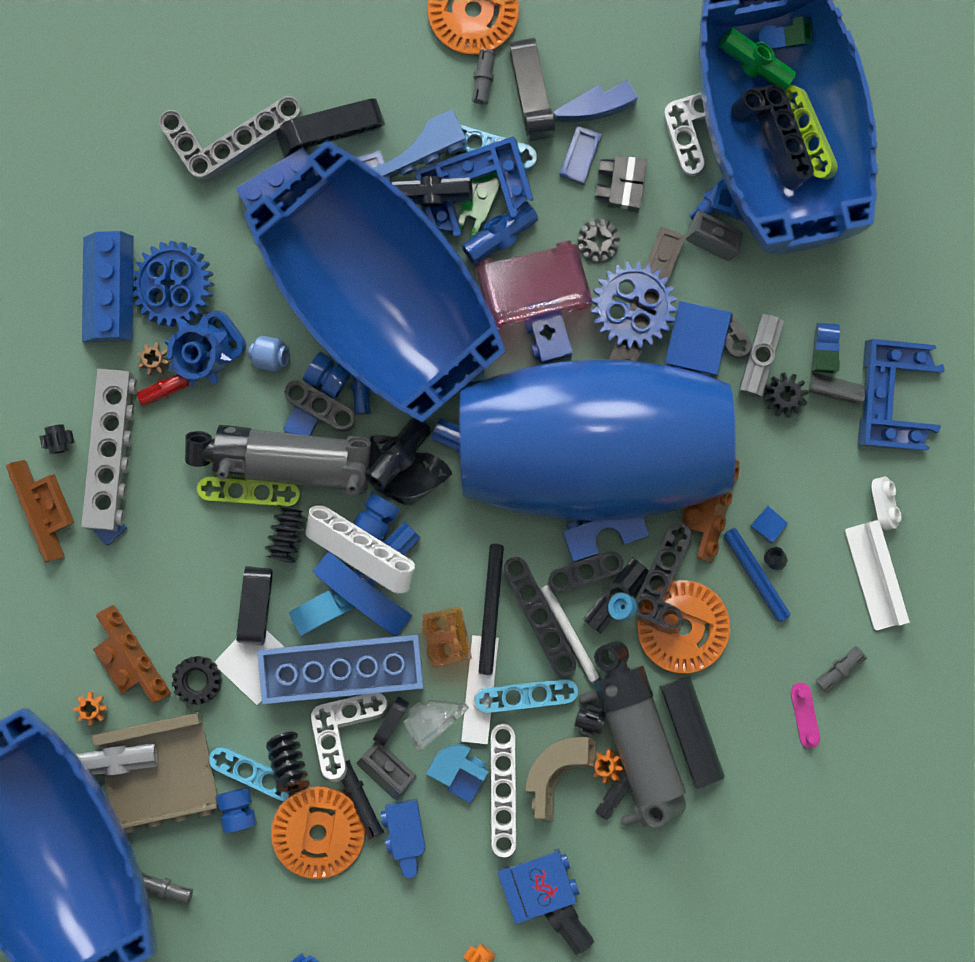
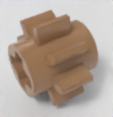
[137,342,170,375]

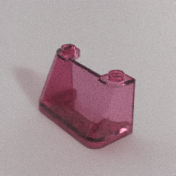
[475,241,593,329]

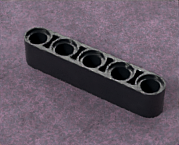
[504,557,577,676]

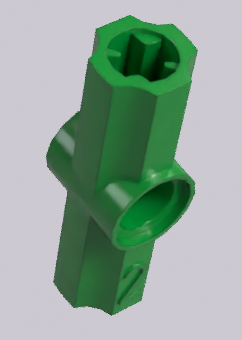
[718,28,796,91]

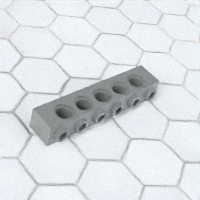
[81,369,137,532]

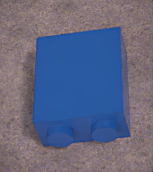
[665,301,733,378]

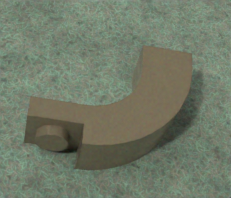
[525,737,597,821]

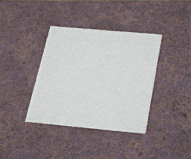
[215,630,284,705]

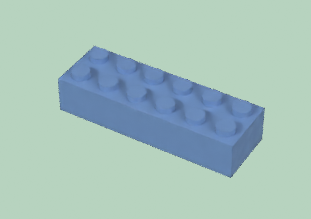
[257,634,424,704]

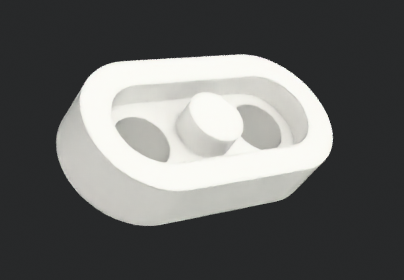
[872,476,902,530]

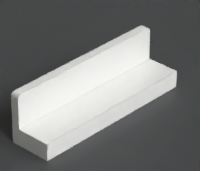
[844,520,910,630]

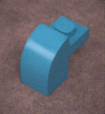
[288,589,355,636]
[426,744,489,787]

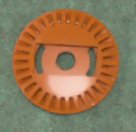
[427,0,519,55]
[637,580,730,673]
[271,786,365,879]

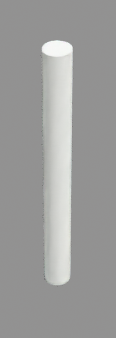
[540,584,600,682]

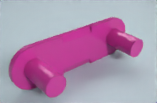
[791,682,820,748]

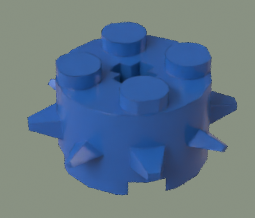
[165,316,231,387]

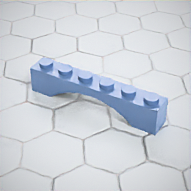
[371,109,468,182]

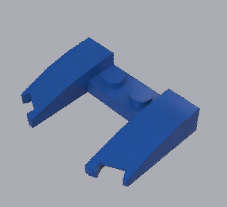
[414,136,534,237]
[858,339,945,451]

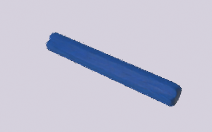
[724,528,790,622]

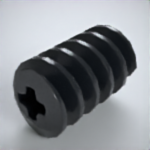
[265,505,308,563]
[266,731,310,793]

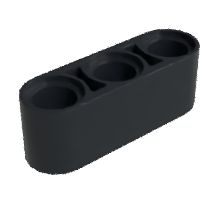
[284,380,356,432]
[548,551,623,592]
[236,566,273,645]

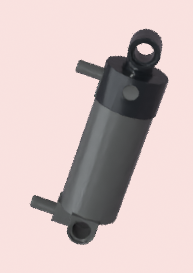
[185,424,371,495]
[579,641,686,828]

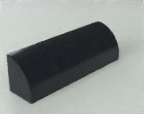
[660,675,725,789]

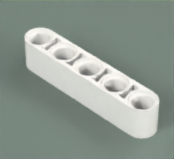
[305,506,415,593]
[491,723,516,857]

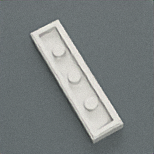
[461,635,499,744]

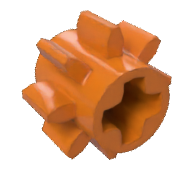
[73,691,109,725]
[593,750,624,783]
[463,944,496,962]

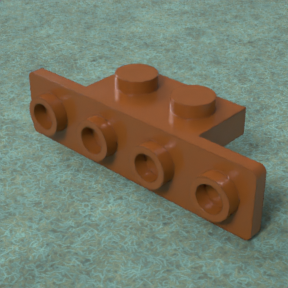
[6,460,74,563]
[682,460,740,563]
[93,605,171,704]

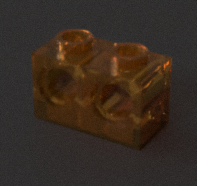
[422,606,472,667]

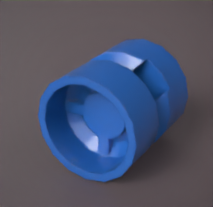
[302,351,351,400]
[353,492,401,541]
[215,788,257,833]

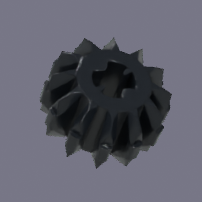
[763,372,809,418]

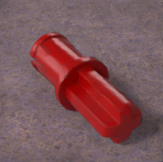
[136,374,190,406]

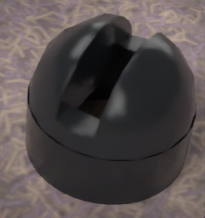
[764,547,788,570]

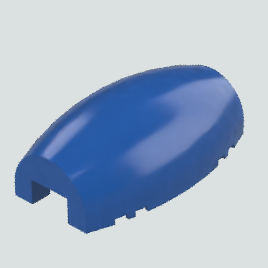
[699,0,878,254]
[244,141,506,422]
[460,359,735,521]
[0,708,157,962]

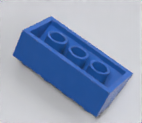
[82,231,134,342]

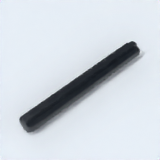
[478,544,504,675]

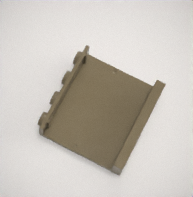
[92,712,218,833]

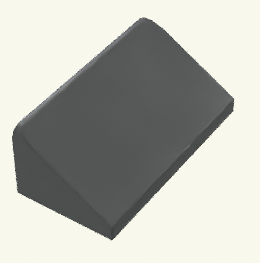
[685,210,744,261]
[808,373,865,405]
[356,742,416,799]

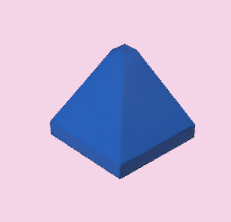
[750,506,788,543]

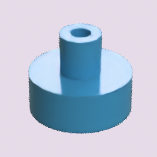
[608,593,637,621]

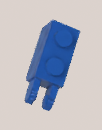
[381,799,426,879]

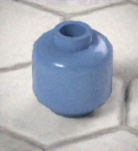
[248,336,290,372]

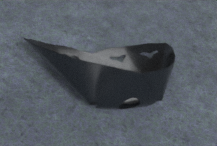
[369,435,452,506]

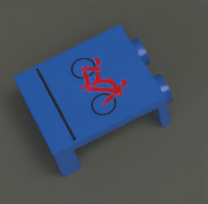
[498,848,580,924]

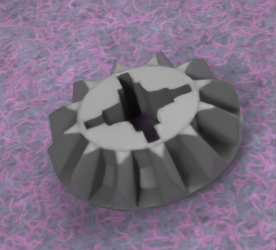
[578,218,620,261]

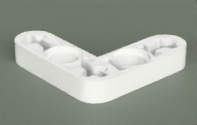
[664,93,705,176]
[311,693,388,782]

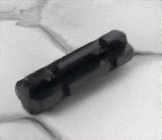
[596,771,630,820]

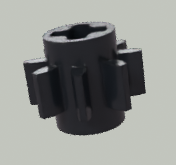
[39,424,74,454]
[574,704,606,738]

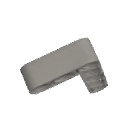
[159,96,302,182]

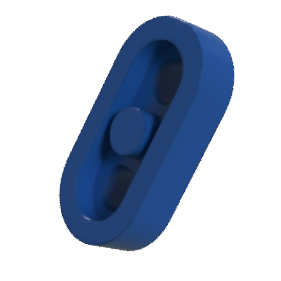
[205,311,246,359]

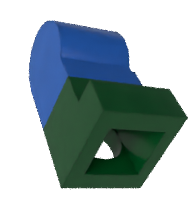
[759,16,813,49]
[811,323,840,374]

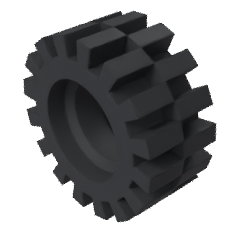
[171,656,222,705]

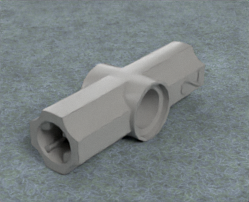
[739,314,784,397]
[76,743,158,776]

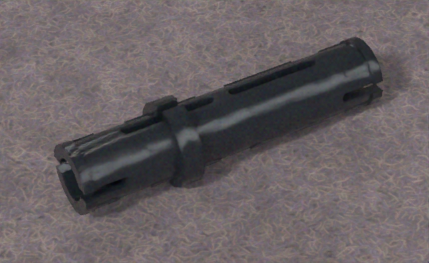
[334,759,384,840]

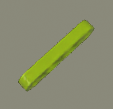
[785,85,838,180]
[197,477,301,507]

